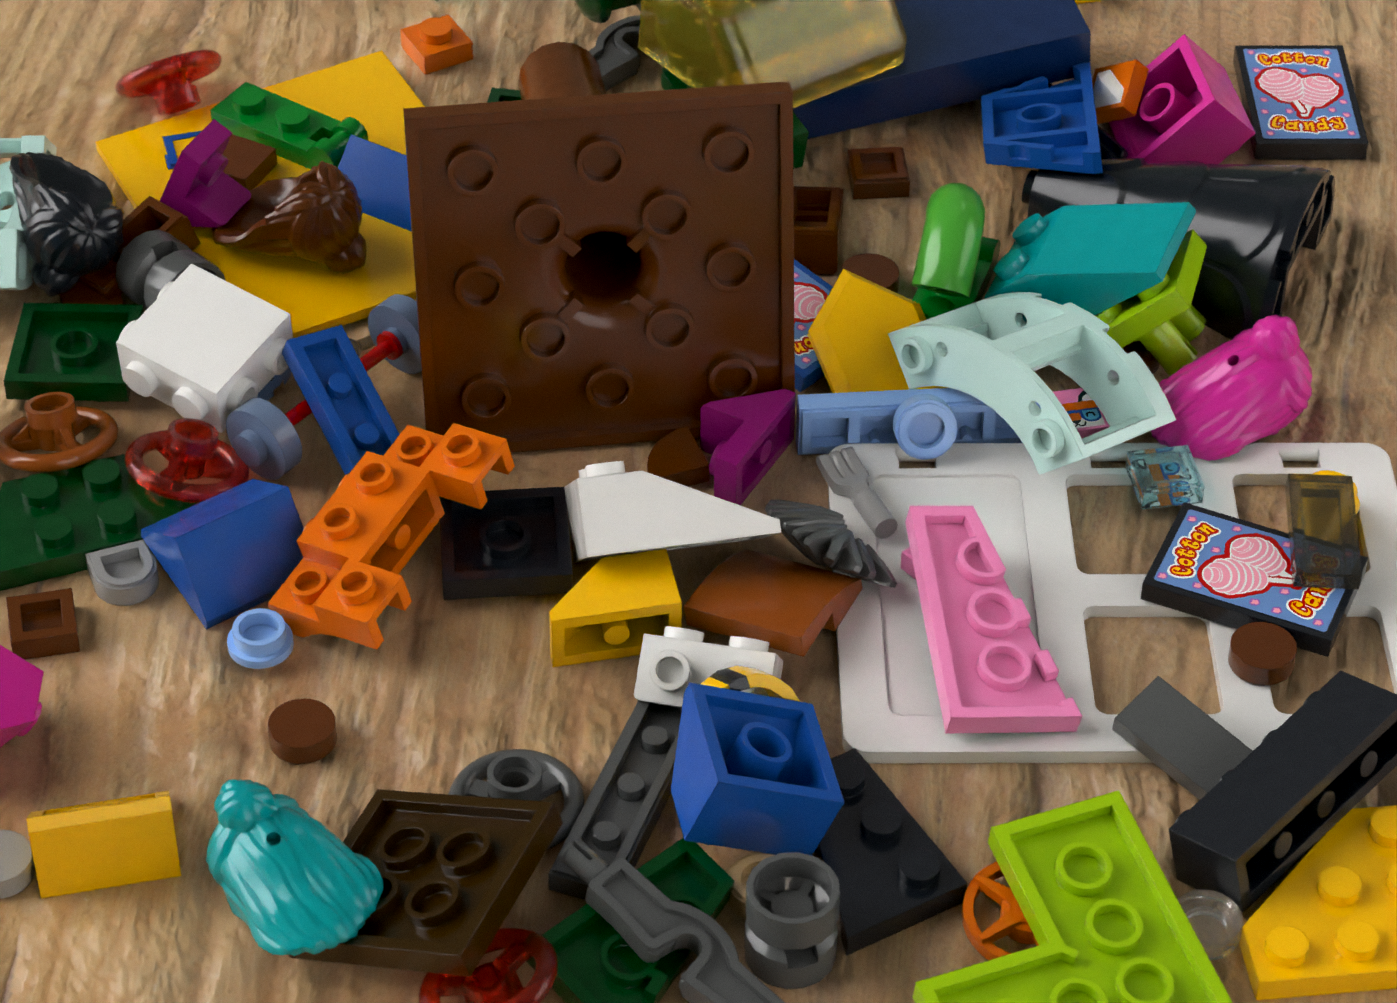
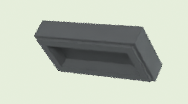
[1112,676,1253,800]

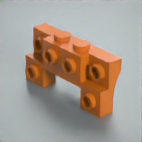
[267,423,515,650]

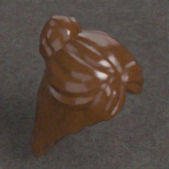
[212,161,367,274]

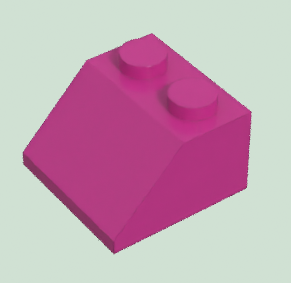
[1109,34,1256,164]

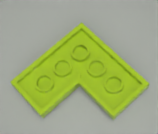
[912,790,1233,1003]

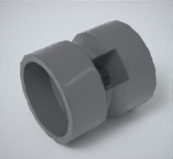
[115,230,225,310]
[744,852,840,989]

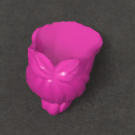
[1151,315,1312,461]

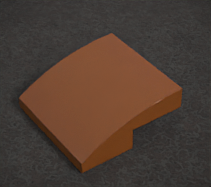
[683,549,863,657]

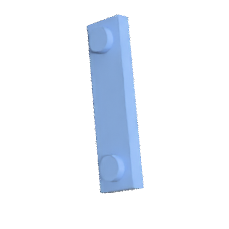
[796,388,1041,455]

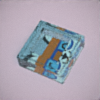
[1126,445,1205,509]

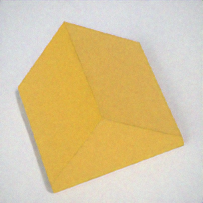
[26,790,182,899]

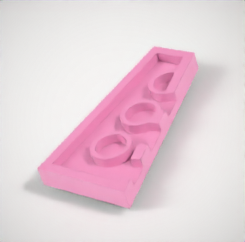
[905,506,1082,733]

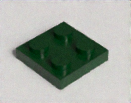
[4,303,144,402]

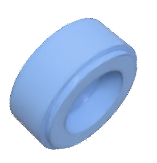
[893,394,957,460]

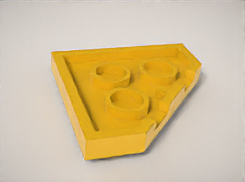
[1239,805,1397,1001]

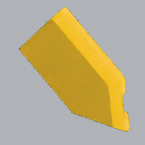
[807,269,948,393]

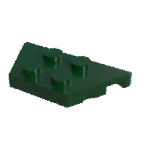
[0,453,197,591]

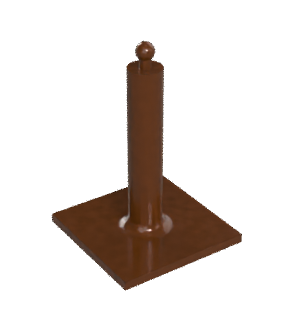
[403,42,795,453]

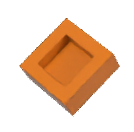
[400,14,473,75]

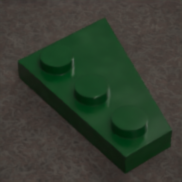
[525,837,735,1003]

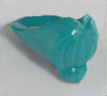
[206,779,383,956]

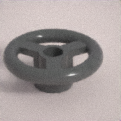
[449,749,585,850]

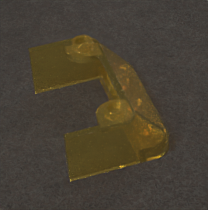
[638,0,907,108]

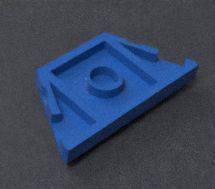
[981,62,1103,174]

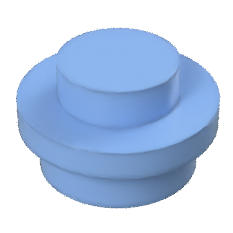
[227,608,294,669]

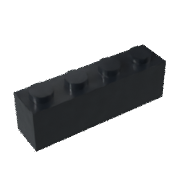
[1168,670,1397,912]

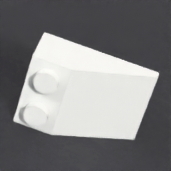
[564,461,781,562]

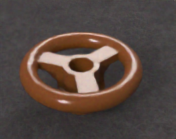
[0,392,118,473]

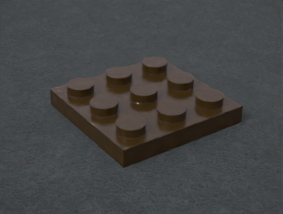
[289,789,563,977]

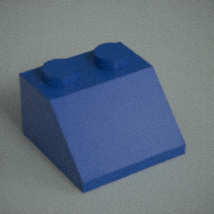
[671,683,844,856]

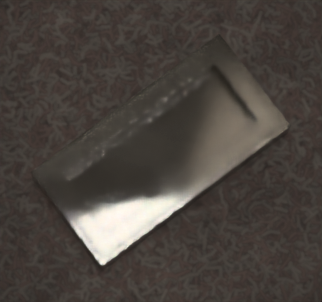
[1285,474,1362,589]

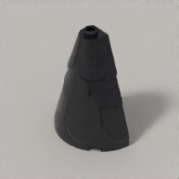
[1022,158,1335,340]

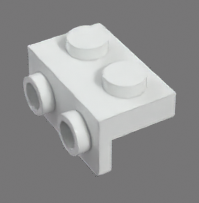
[634,626,784,708]

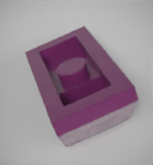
[160,119,252,228]
[700,389,796,506]

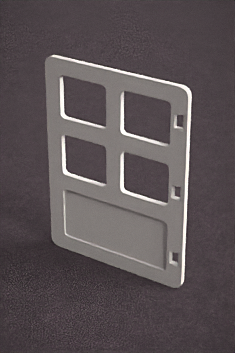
[827,443,1397,764]

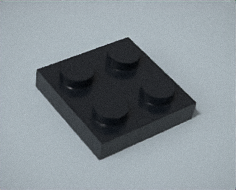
[439,487,573,600]

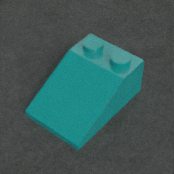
[984,202,1196,322]

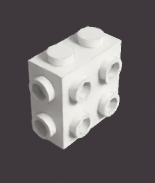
[116,263,293,433]

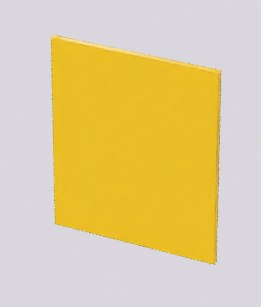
[95,50,425,338]

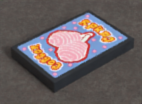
[1233,45,1368,160]
[1140,502,1368,657]

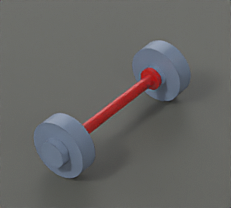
[226,294,421,480]

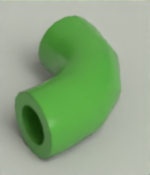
[911,183,985,298]

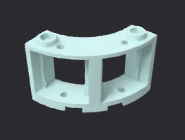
[888,292,1176,475]

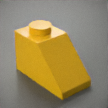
[549,549,682,667]

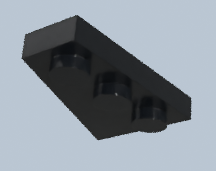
[815,748,968,956]

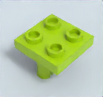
[1095,229,1207,376]

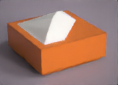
[1092,59,1149,124]

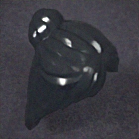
[9,152,124,297]

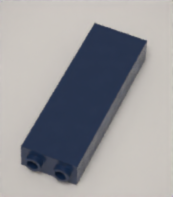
[755,0,1091,139]

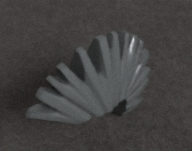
[765,499,897,588]

